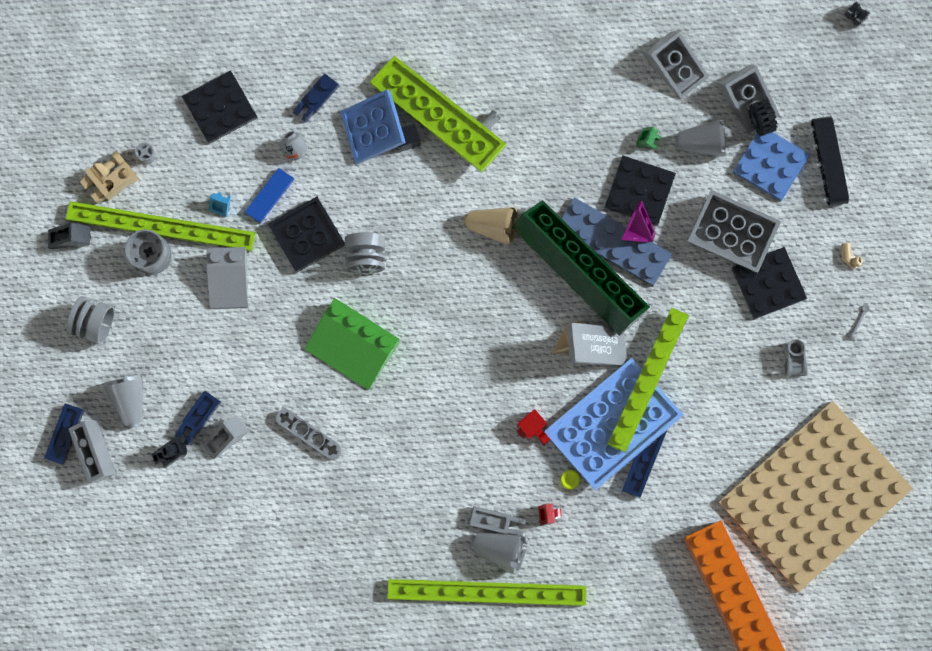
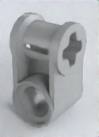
[784,339,808,377]

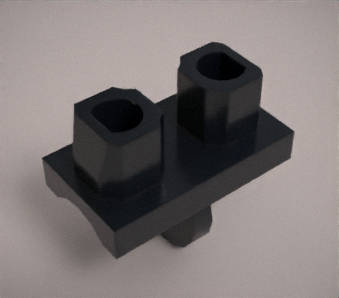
[152,436,187,468]

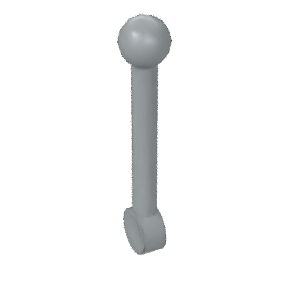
[848,305,870,340]

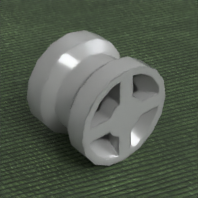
[135,143,156,165]

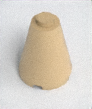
[464,207,518,245]

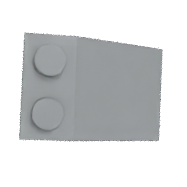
[643,31,709,99]
[717,65,780,134]
[207,247,248,309]

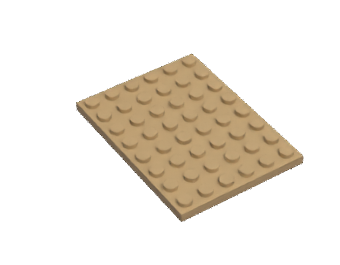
[718,401,913,592]

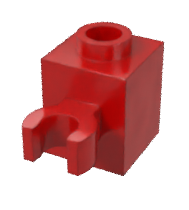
[516,409,550,446]

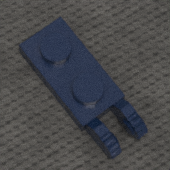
[293,73,339,123]
[174,391,221,445]

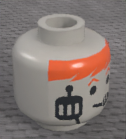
[279,131,307,160]

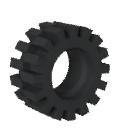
[748,99,778,136]

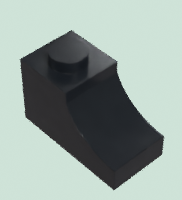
[48,222,91,249]

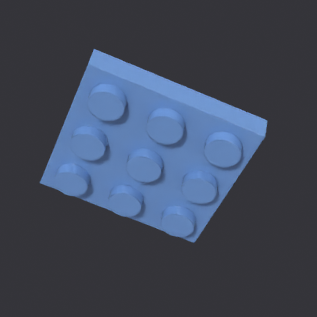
[340,90,406,164]
[733,132,810,201]

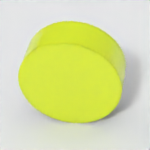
[560,470,580,490]

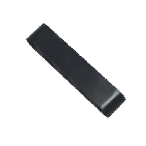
[811,116,849,206]

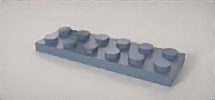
[561,197,672,287]

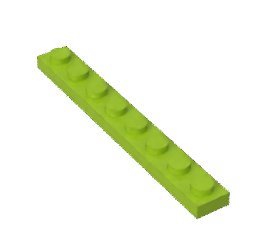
[608,307,689,454]

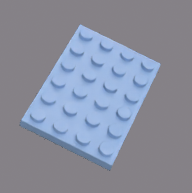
[544,358,684,491]

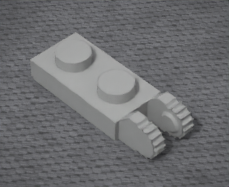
[469,506,526,536]

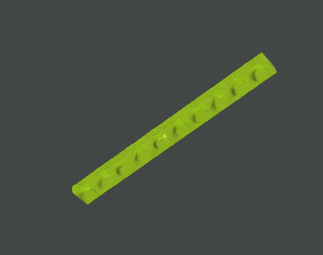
[66,201,256,252]
[387,579,586,606]

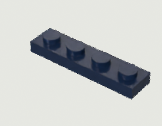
[622,431,667,499]

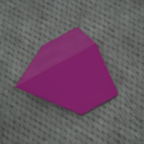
[621,201,656,242]

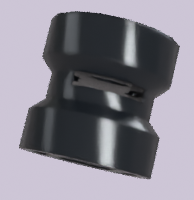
[844,1,870,27]

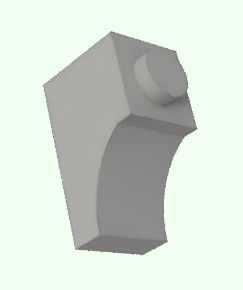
[203,416,249,459]

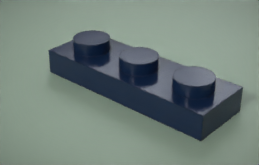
[44,403,85,465]

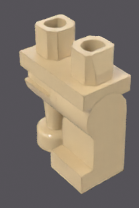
[80,150,139,204]

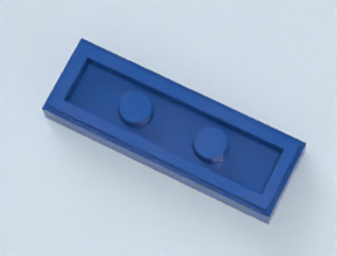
[245,168,294,224]

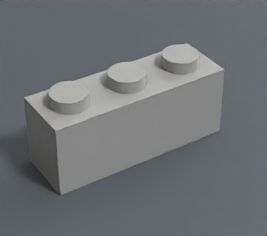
[68,420,116,483]

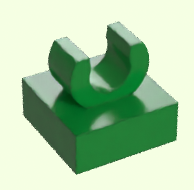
[636,126,661,149]

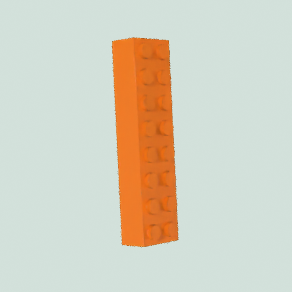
[683,520,785,651]

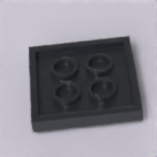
[182,70,258,144]
[604,155,676,226]
[268,196,345,273]
[731,247,807,320]

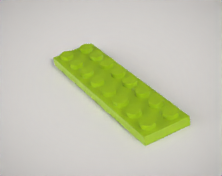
[370,56,506,173]

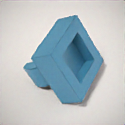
[209,192,231,217]

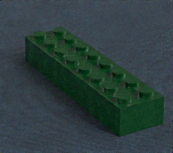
[512,200,650,336]

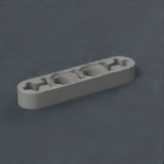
[276,409,341,460]

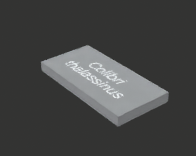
[567,323,627,367]

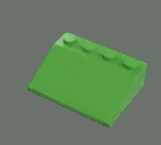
[305,298,400,390]

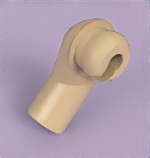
[841,243,863,268]

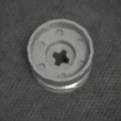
[125,229,172,275]
[345,232,385,274]
[67,296,115,344]

